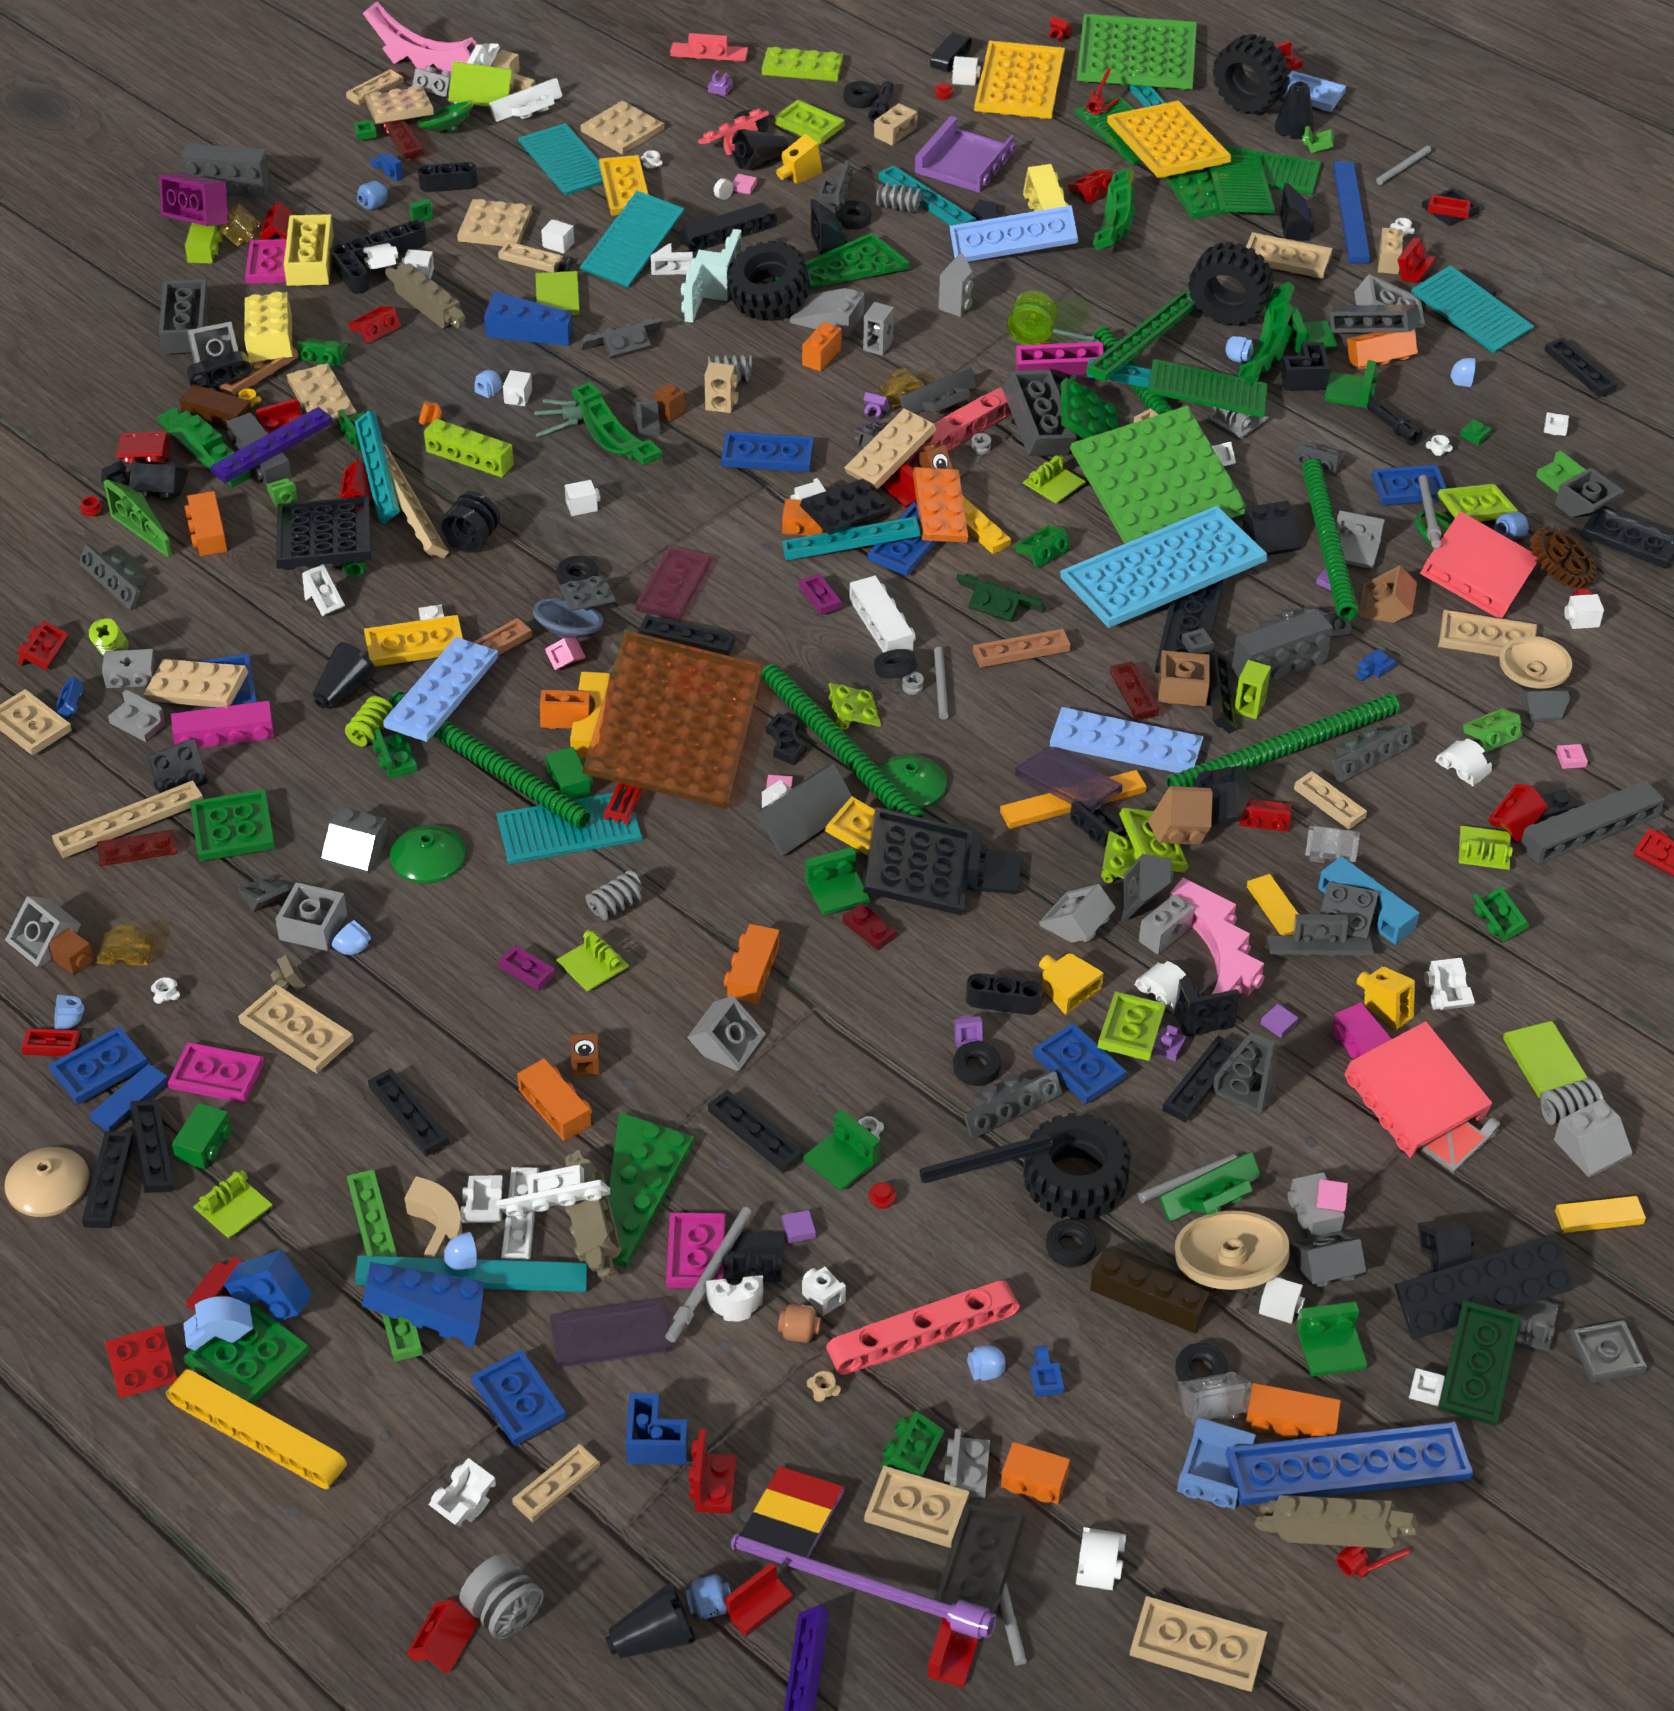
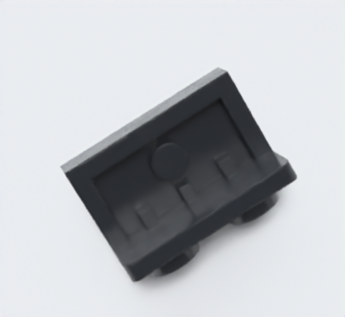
[1070,799,1126,848]

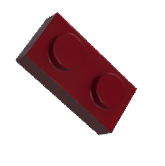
[842,903,897,951]

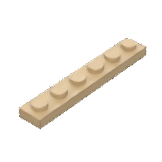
[52,781,203,858]

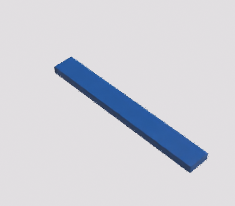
[1333,161,1370,263]

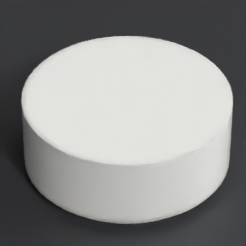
[714,178,733,200]

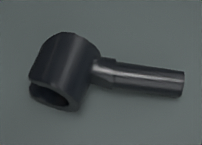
[557,257,574,272]

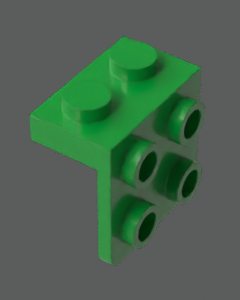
[1324,360,1379,408]

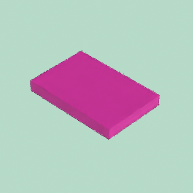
[245,239,287,284]
[168,1042,265,1104]
[666,1213,726,1288]

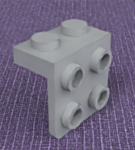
[1336,510,1385,568]

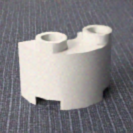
[363,243,398,269]
[1435,739,1492,786]
[1424,958,1475,1010]
[1134,961,1186,1014]
[461,1175,503,1223]
[706,1275,763,1322]
[428,1458,496,1527]
[1076,1527,1126,1590]

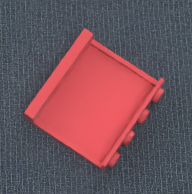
[1420,511,1537,619]
[1344,1021,1493,1158]

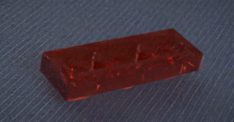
[384,119,424,160]
[1110,661,1159,721]
[97,829,177,867]

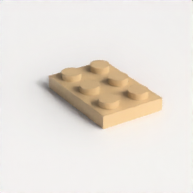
[0,689,72,756]
[864,1466,970,1548]

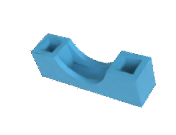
[1318,856,1420,945]

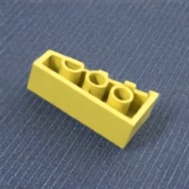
[1023,164,1069,211]

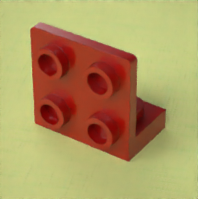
[105,1325,177,1398]
[689,1428,737,1514]

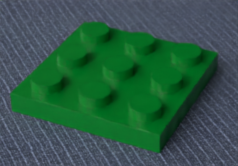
[1061,378,1118,439]
[190,789,275,862]
[184,1303,310,1404]

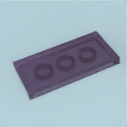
[1015,747,1122,813]
[549,1298,672,1368]

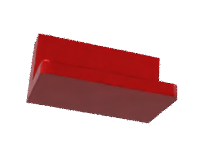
[259,201,296,240]
[339,459,374,504]
[880,462,917,508]
[1487,783,1547,842]
[186,1256,243,1311]
[725,1562,793,1637]
[406,1599,478,1673]
[928,1618,979,1687]

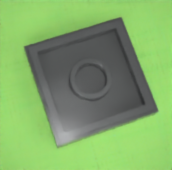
[1569,1320,1647,1384]

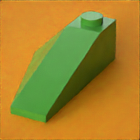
[104,480,172,558]

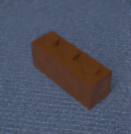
[180,384,253,430]

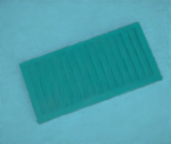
[518,123,603,196]
[580,191,685,288]
[1411,265,1534,354]
[496,790,643,864]

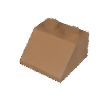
[1358,565,1417,623]
[1158,650,1209,706]
[1147,786,1213,845]

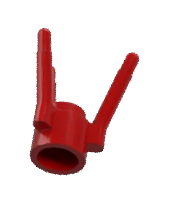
[1085,68,1120,115]
[1336,1546,1411,1578]

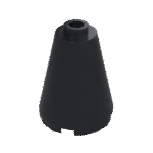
[1275,81,1314,139]
[732,129,789,170]
[313,642,376,709]
[605,1583,696,1658]

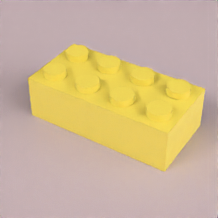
[284,215,334,286]
[244,292,292,362]

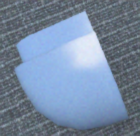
[1225,336,1254,364]
[1450,358,1475,387]
[475,370,502,398]
[332,920,371,955]
[54,995,84,1030]
[444,1232,477,1271]
[967,1345,1006,1381]

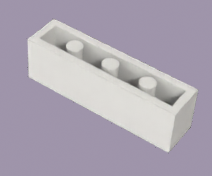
[850,576,916,653]

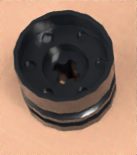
[440,491,500,553]

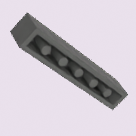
[1520,780,1665,865]

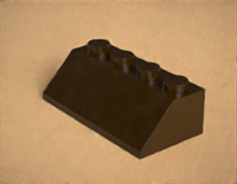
[1090,1246,1217,1334]

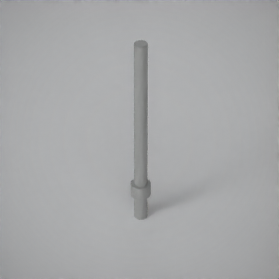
[1419,475,1441,548]
[665,1207,753,1342]

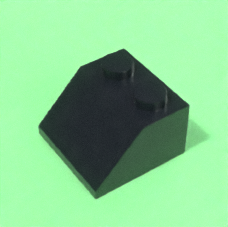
[1280,183,1314,241]
[811,199,848,255]
[129,463,188,499]
[1242,500,1301,556]
[1193,765,1255,825]

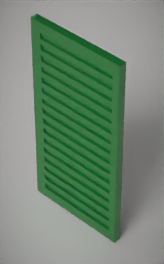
[1074,95,1143,166]
[1207,146,1321,195]
[1209,154,1275,213]
[1147,359,1268,418]

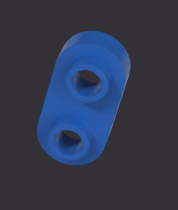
[55,676,84,719]

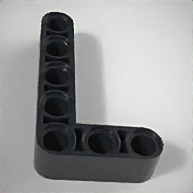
[331,220,427,294]

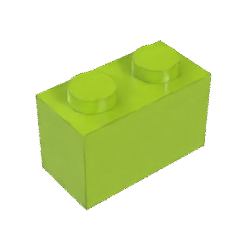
[185,223,222,263]
[1234,660,1271,719]

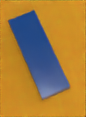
[89,1064,169,1131]

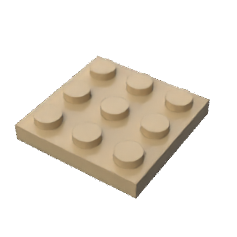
[365,86,434,124]
[581,101,664,155]
[457,199,532,246]

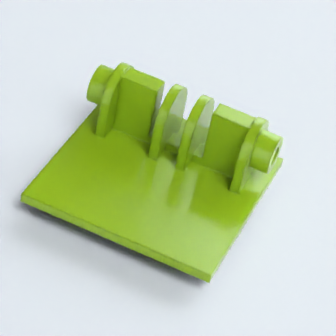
[1023,455,1086,504]
[829,683,881,730]
[1458,826,1513,870]
[1101,831,1138,883]
[556,930,629,992]
[193,1170,273,1239]

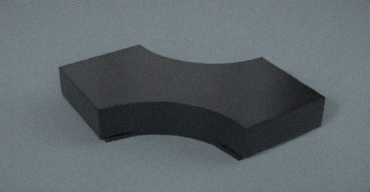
[971,199,1000,221]
[765,713,807,766]

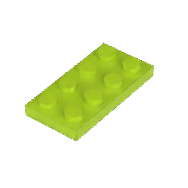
[762,47,843,82]

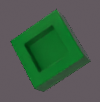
[354,120,377,140]
[409,198,433,222]
[1460,419,1492,446]

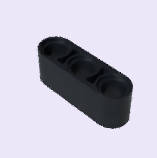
[930,32,972,73]
[418,162,478,192]
[186,351,252,388]
[966,973,1043,1015]

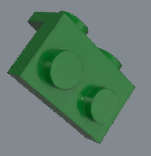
[1472,886,1530,943]

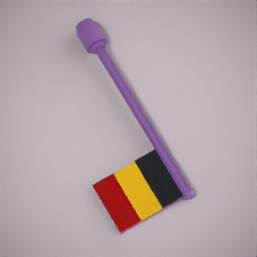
[731,1466,996,1639]

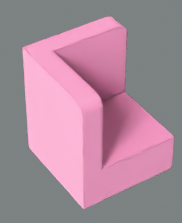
[545,637,586,670]

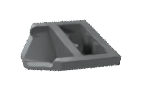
[1517,686,1570,723]
[238,875,294,912]

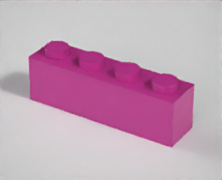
[1015,342,1103,376]
[171,701,274,748]
[1331,1003,1392,1059]

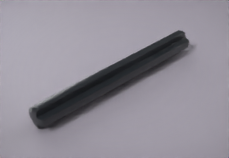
[919,1134,1053,1183]

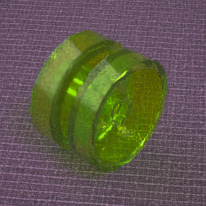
[1007,290,1058,345]

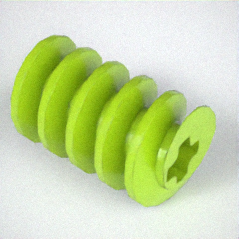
[89,618,129,656]
[345,696,394,747]

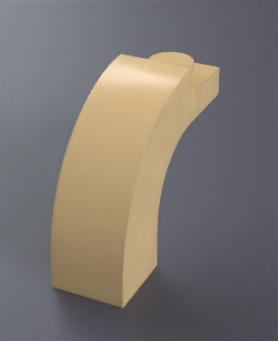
[492,50,535,95]
[405,1176,463,1258]

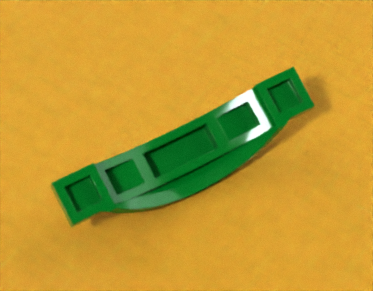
[1093,167,1136,250]
[1237,282,1295,381]
[572,382,662,466]
[157,407,251,488]

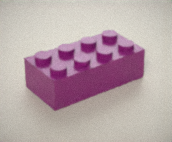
[159,172,228,226]

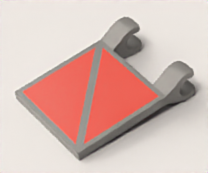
[1419,1118,1500,1173]

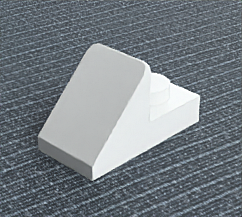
[651,243,693,275]
[302,564,345,617]

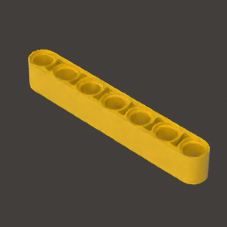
[166,1369,347,1489]

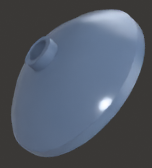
[533,598,603,638]

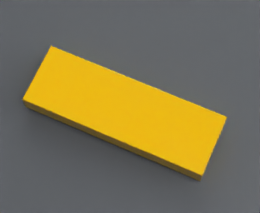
[1247,874,1298,936]
[1555,1196,1646,1233]

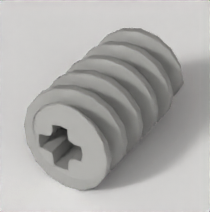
[876,182,921,213]
[708,354,752,382]
[585,870,642,921]
[1540,1078,1603,1125]

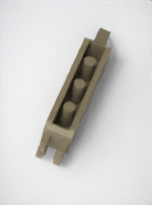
[385,262,466,329]
[565,1150,621,1280]
[1254,1495,1419,1549]

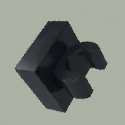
[101,460,126,485]

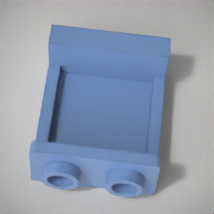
[1177,1417,1256,1509]

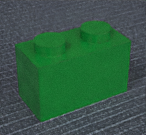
[545,747,593,799]
[172,1103,232,1170]

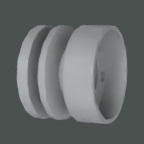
[459,1554,544,1640]

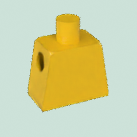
[776,134,823,184]
[1039,954,1104,1015]
[1357,967,1415,1031]

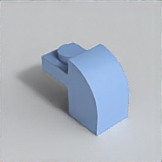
[183,1296,253,1350]

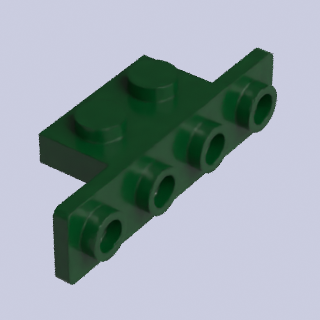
[956,574,1046,623]

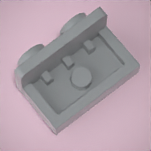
[413,66,451,97]

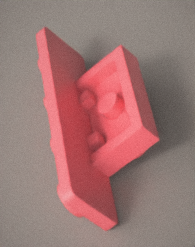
[670,33,748,62]
[698,109,769,155]

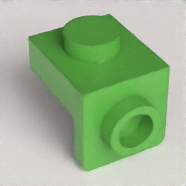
[1302,126,1334,153]
[266,478,298,507]

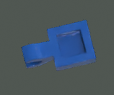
[370,153,403,181]
[1355,649,1396,681]
[1029,1345,1064,1397]

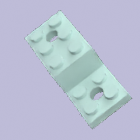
[681,229,742,323]

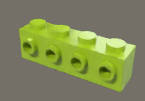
[424,419,514,478]

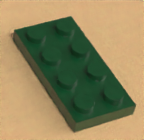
[1438,1300,1521,1426]

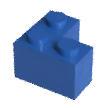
[224,1250,312,1322]
[626,1393,688,1465]

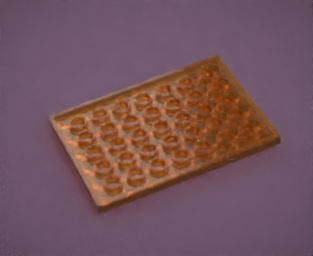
[582,630,764,809]

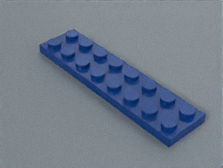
[1225,1422,1473,1506]

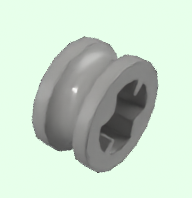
[971,433,991,454]
[902,671,924,695]

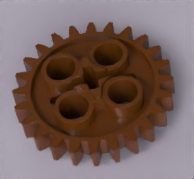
[1529,525,1597,589]

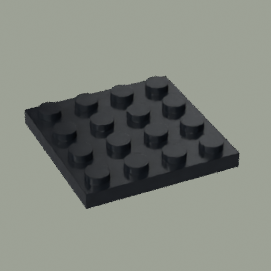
[863,807,973,916]

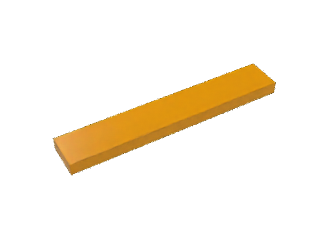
[1000,770,1147,829]

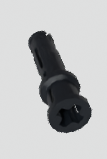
[868,81,894,123]
[1367,398,1423,445]

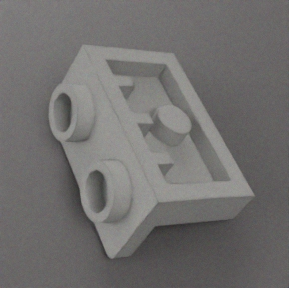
[108,690,166,742]
[944,1428,990,1498]

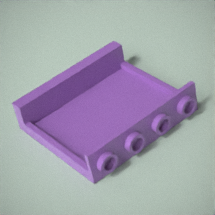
[915,116,1016,192]

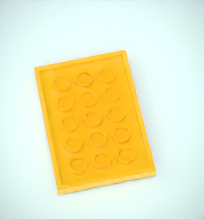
[974,41,1065,119]
[1107,101,1231,178]

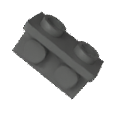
[1293,441,1345,476]

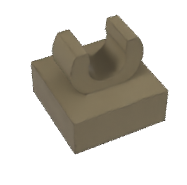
[270,955,306,991]

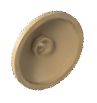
[1499,636,1572,689]
[5,1147,90,1217]

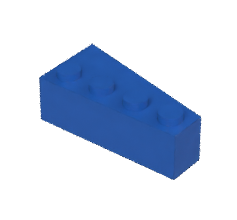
[484,291,573,346]
[362,1262,485,1348]

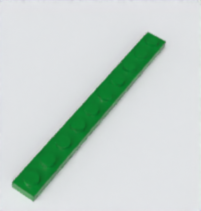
[1086,290,1196,381]

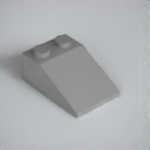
[1354,274,1425,328]
[790,288,864,338]

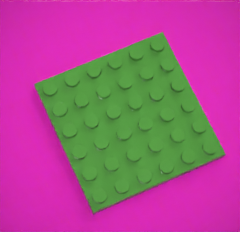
[1077,14,1197,90]
[1070,405,1247,544]

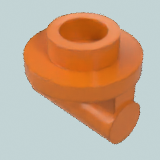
[418,401,442,425]

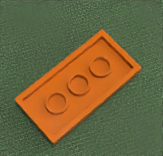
[913,467,968,543]

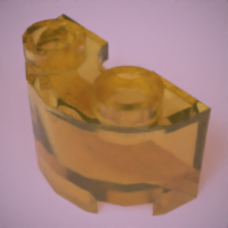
[219,203,261,247]
[879,368,925,408]
[97,924,154,966]

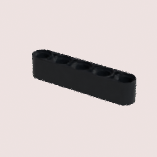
[679,203,778,252]

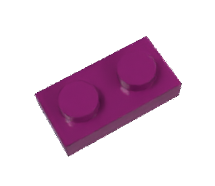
[799,573,841,615]
[498,945,556,991]

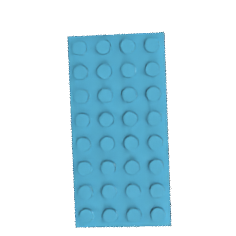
[1060,506,1267,628]

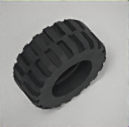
[1213,34,1290,114]
[727,241,810,321]
[1188,242,1274,326]
[1023,1113,1131,1220]

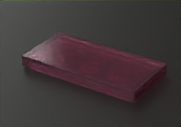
[635,546,711,621]

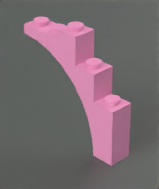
[363,1,478,73]
[1169,878,1265,996]

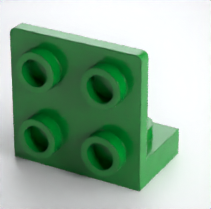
[1288,306,1337,353]
[805,847,870,915]
[804,1109,881,1191]
[1296,1302,1367,1376]

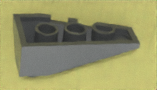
[1212,1031,1278,1114]

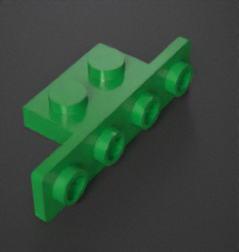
[1159,1152,1261,1221]

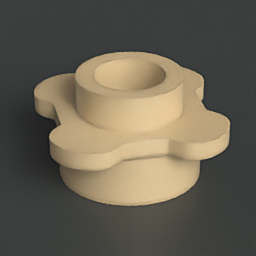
[807,1371,841,1402]

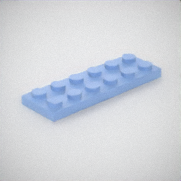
[950,205,1078,262]
[384,637,498,742]
[1050,707,1203,773]

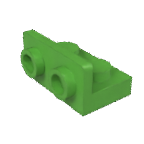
[1536,450,1586,493]
[1463,708,1523,753]

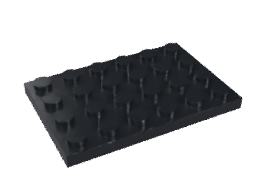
[276,496,371,570]

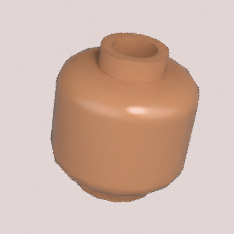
[778,1303,821,1343]

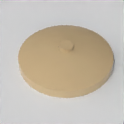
[1175,1211,1289,1290]

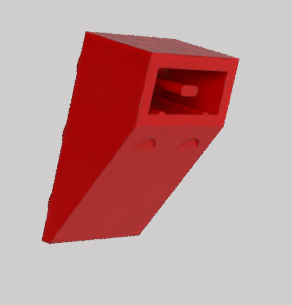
[116,431,171,465]

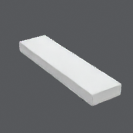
[501,1167,540,1261]

